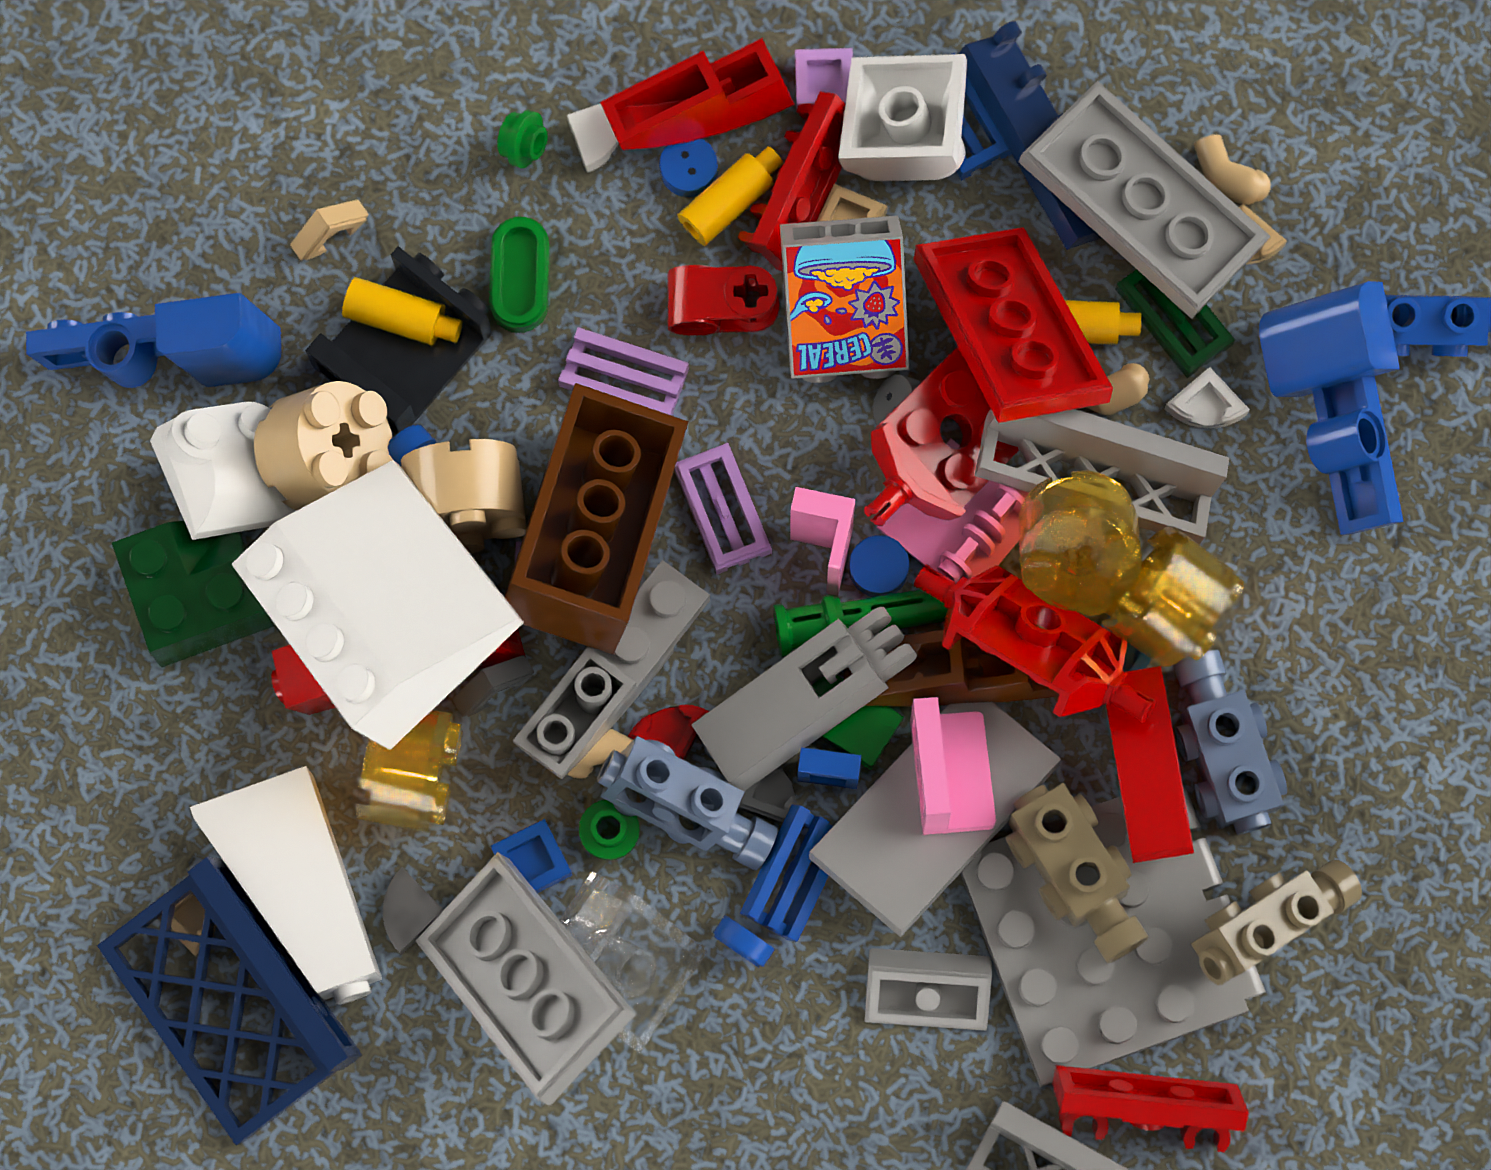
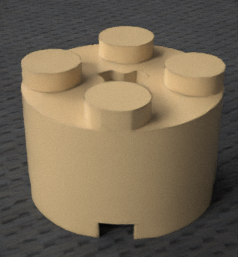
[254,381,393,510]
[401,439,527,553]

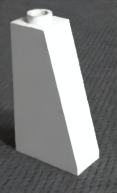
[190,766,382,1005]

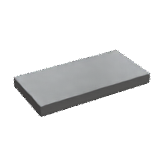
[1018,81,1271,319]
[809,702,1061,937]
[415,852,636,1106]

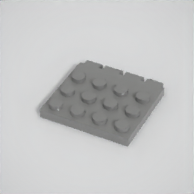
[960,787,1266,1087]

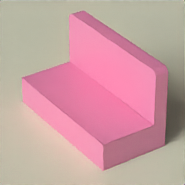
[790,487,855,596]
[910,697,996,835]

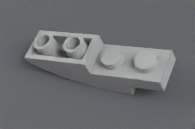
[513,560,710,779]

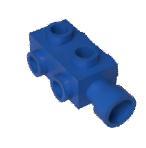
[1385,295,1491,357]

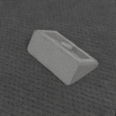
[865,948,992,1031]

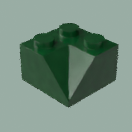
[112,521,274,668]

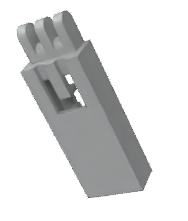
[691,607,917,791]

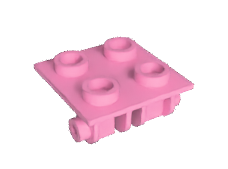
[876,439,1043,583]

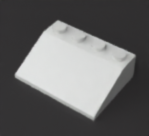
[232,460,524,750]

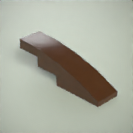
[843,629,1060,707]

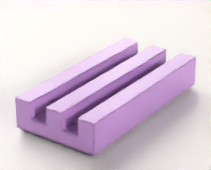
[558,327,689,415]
[674,443,772,574]

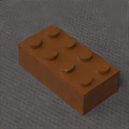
[504,383,689,655]

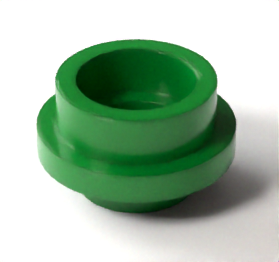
[497,110,548,168]
[579,800,640,860]

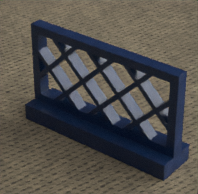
[97,857,362,1145]

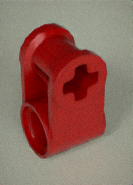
[668,265,780,336]

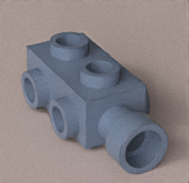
[1173,650,1287,835]
[597,736,778,871]

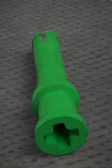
[772,589,948,658]

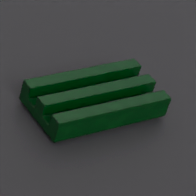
[1115,269,1235,378]

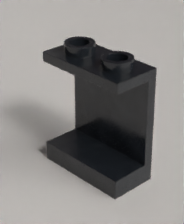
[305,246,492,435]

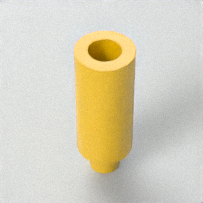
[677,146,783,246]
[342,277,463,345]
[1065,300,1141,345]

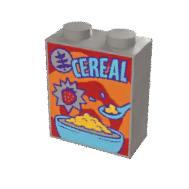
[780,216,909,383]

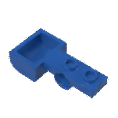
[1259,281,1404,535]
[26,293,281,388]

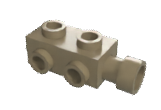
[1006,783,1149,964]
[1190,860,1362,986]

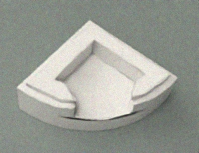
[567,104,619,173]
[1165,367,1250,428]

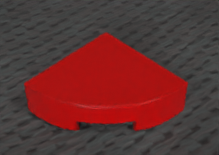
[628,704,709,761]

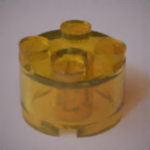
[1019,470,1142,616]
[1102,526,1244,667]
[356,709,463,833]

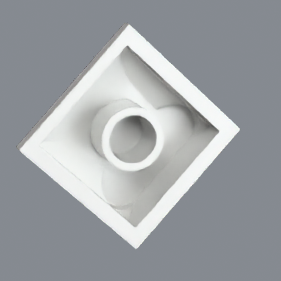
[838,54,967,181]
[150,402,297,540]

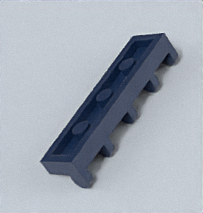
[958,21,1102,250]

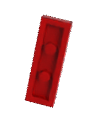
[738,91,845,272]
[1052,1065,1249,1153]

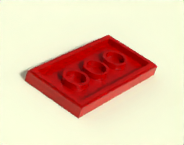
[913,227,1113,423]

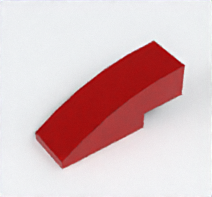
[600,38,795,150]
[1105,666,1194,863]

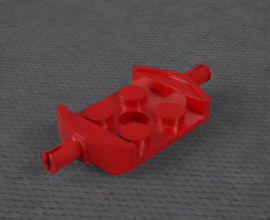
[864,346,1019,527]
[914,564,1156,723]

